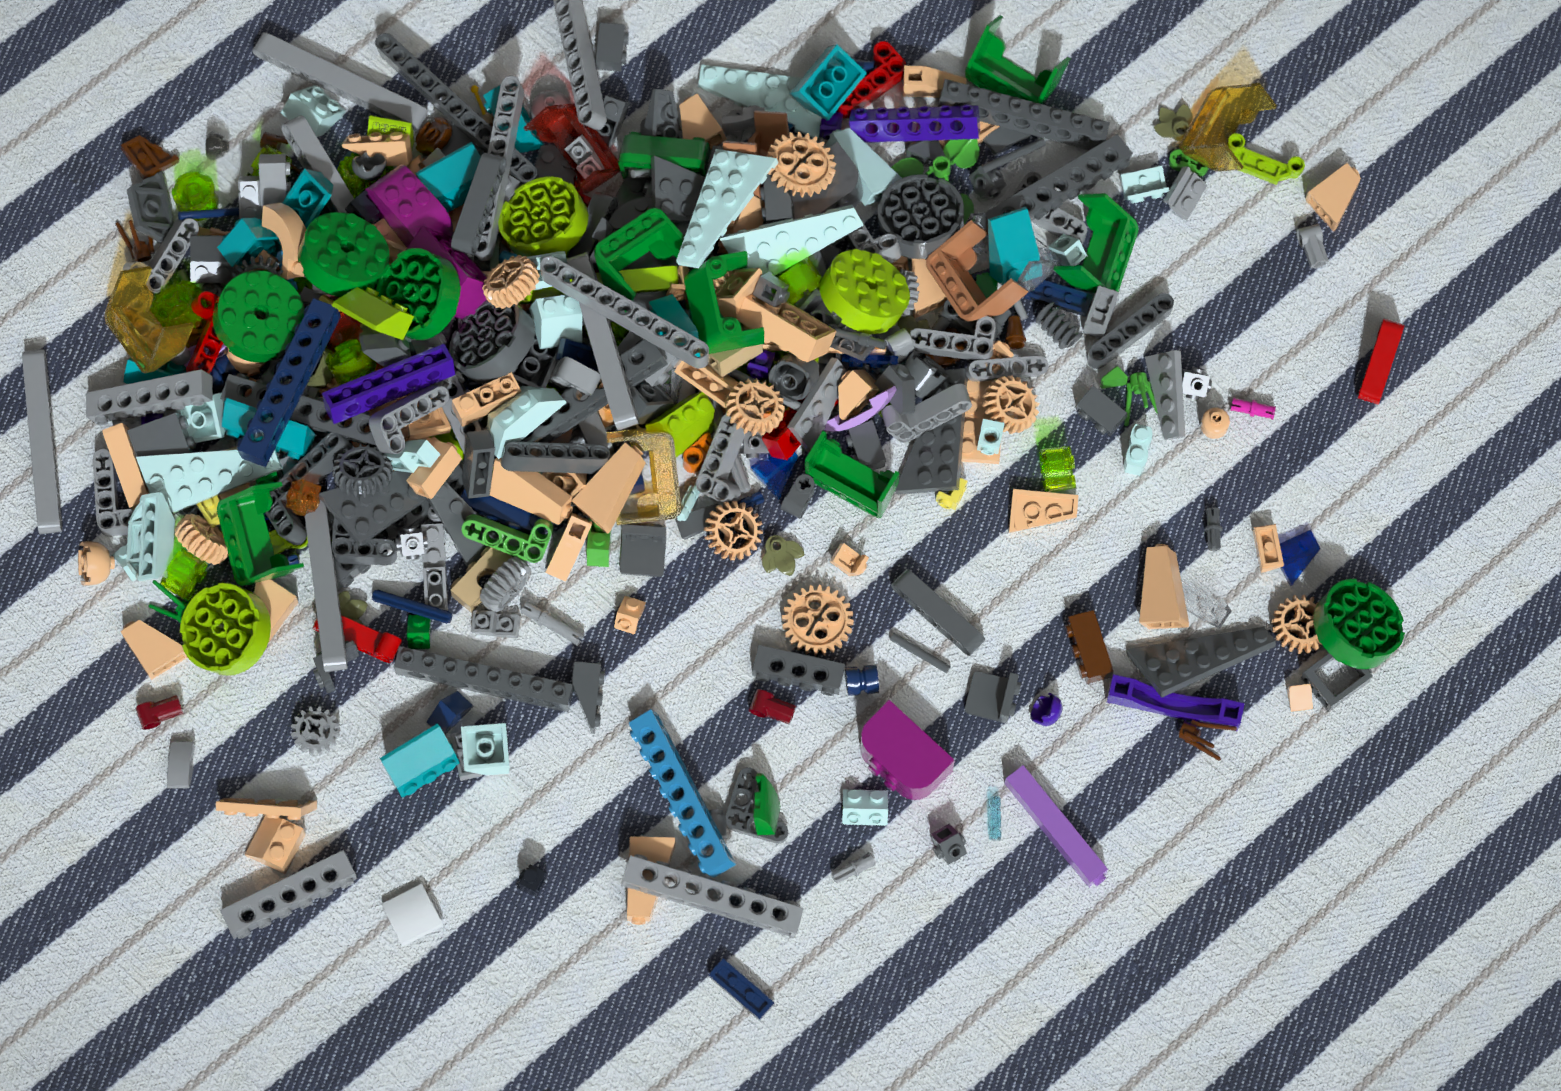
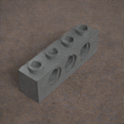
[752,645,845,696]

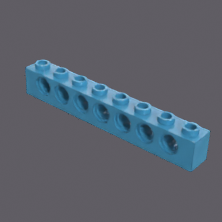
[629,709,736,878]

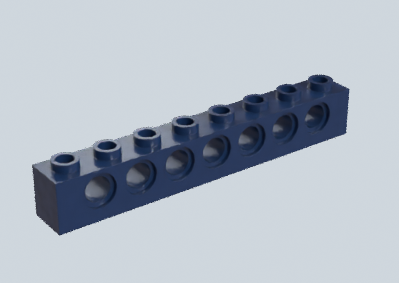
[237,298,341,467]

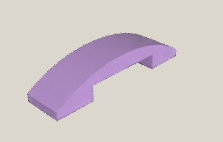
[824,386,897,432]

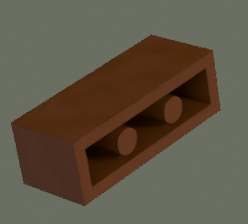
[1065,610,1114,685]

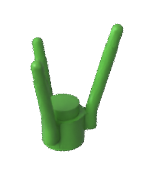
[1124,372,1158,426]

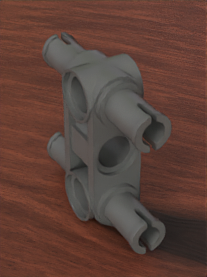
[929,299,1011,363]

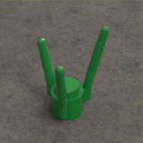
[148,580,191,623]

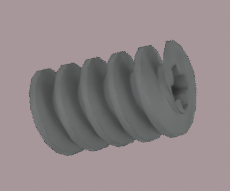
[1036,302,1083,349]

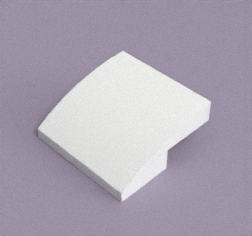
[381,884,443,946]

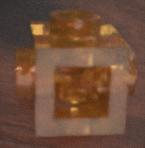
[286,479,321,516]

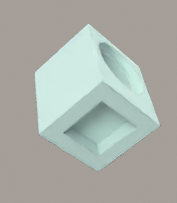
[1048,234,1087,266]
[977,419,1004,455]

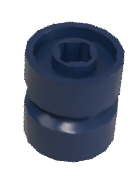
[210,353,240,393]
[845,665,879,696]

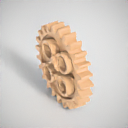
[766,132,836,197]
[782,585,854,656]

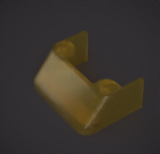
[1179,83,1277,172]
[104,266,194,373]
[607,429,681,525]

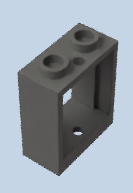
[1301,653,1373,712]

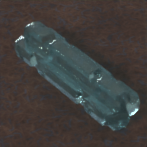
[988,796,1001,841]

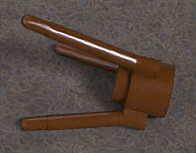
[260,132,302,174]
[115,220,155,262]
[1179,719,1237,761]

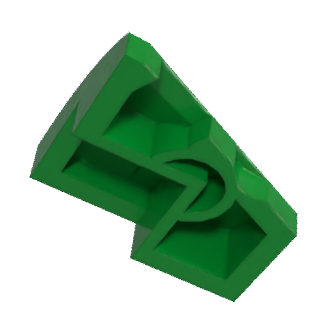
[754,773,781,835]

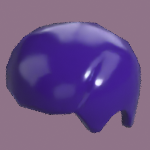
[1030,693,1063,727]

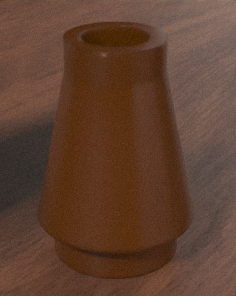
[1005,316,1026,350]

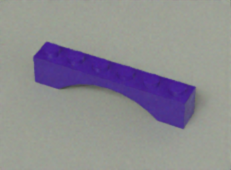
[1106,674,1245,731]

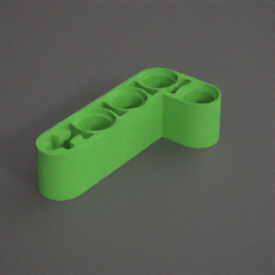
[461,514,553,563]

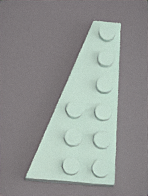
[698,65,822,141]
[676,149,778,268]
[719,205,864,276]
[136,450,283,514]

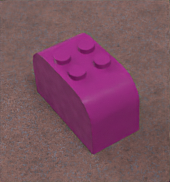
[365,164,454,247]
[406,226,487,320]
[860,700,955,800]

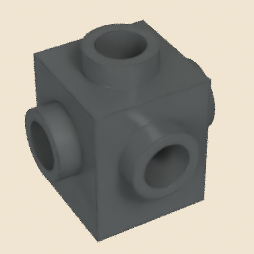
[930,823,968,865]

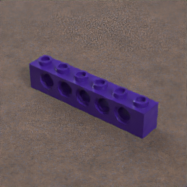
[849,105,980,142]
[322,344,455,424]

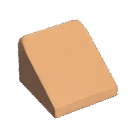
[1287,684,1313,712]

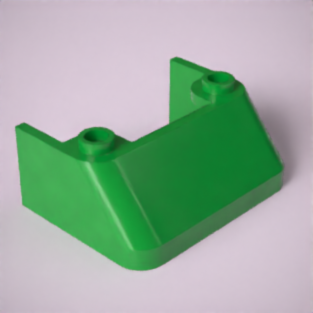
[965,15,1071,105]
[618,132,711,179]
[1053,193,1138,293]
[594,208,692,312]
[684,251,765,354]
[805,431,900,519]
[217,482,304,586]

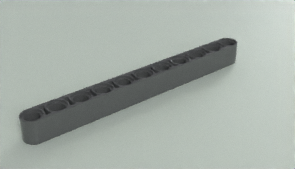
[375,33,539,185]

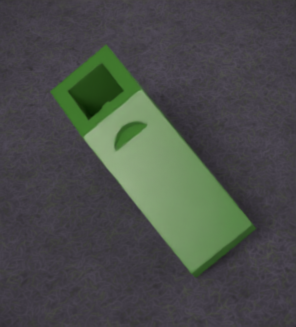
[587,519,612,567]

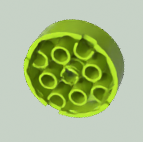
[498,177,589,257]
[820,249,910,334]
[180,583,271,676]

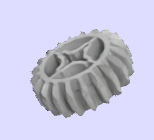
[480,557,531,612]

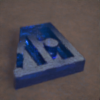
[842,353,898,368]
[750,452,798,499]
[1280,530,1321,586]

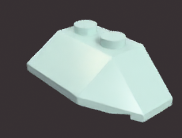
[487,386,567,459]
[126,492,175,581]

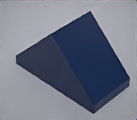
[426,691,474,735]

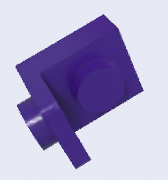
[819,112,843,140]
[747,350,775,380]

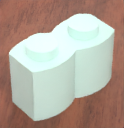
[1124,424,1152,476]

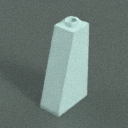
[826,128,902,206]

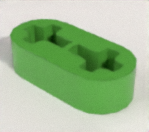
[1169,149,1209,177]

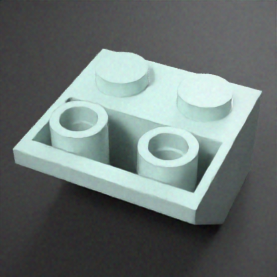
[281,85,346,137]

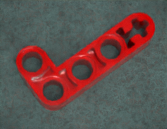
[837,41,906,119]
[186,291,223,374]
[1358,318,1405,405]
[312,615,402,664]

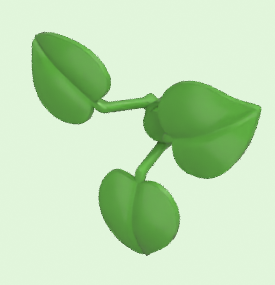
[891,139,979,226]

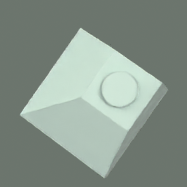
[176,392,226,443]

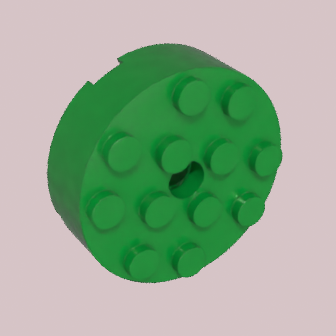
[298,212,389,297]
[376,248,461,340]
[213,271,304,362]
[1313,579,1405,669]

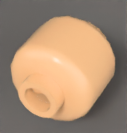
[1200,407,1230,439]

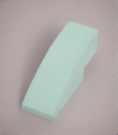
[384,439,440,473]

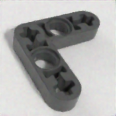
[726,767,788,844]

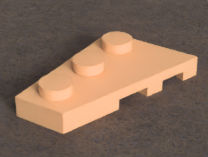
[1009,489,1079,533]

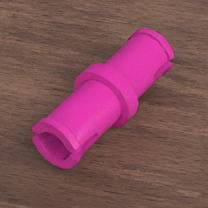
[1231,397,1276,420]

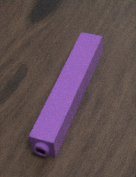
[1004,765,1108,888]

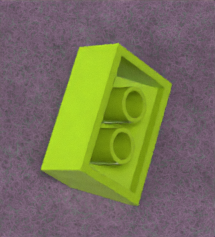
[332,287,414,340]
[645,391,715,464]

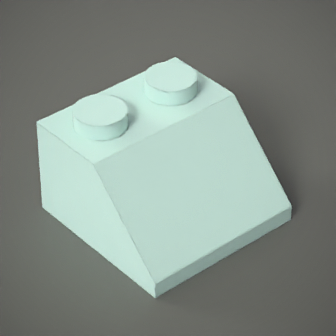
[529,295,582,349]
[461,723,509,775]

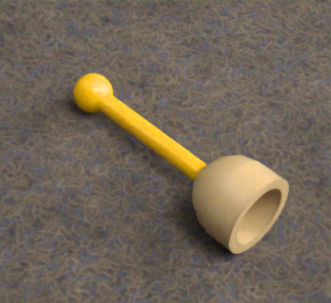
[470,85,494,128]

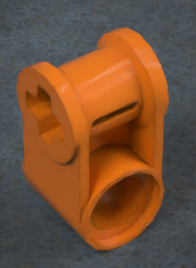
[683,432,713,473]

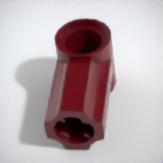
[748,689,796,725]
[135,695,184,730]

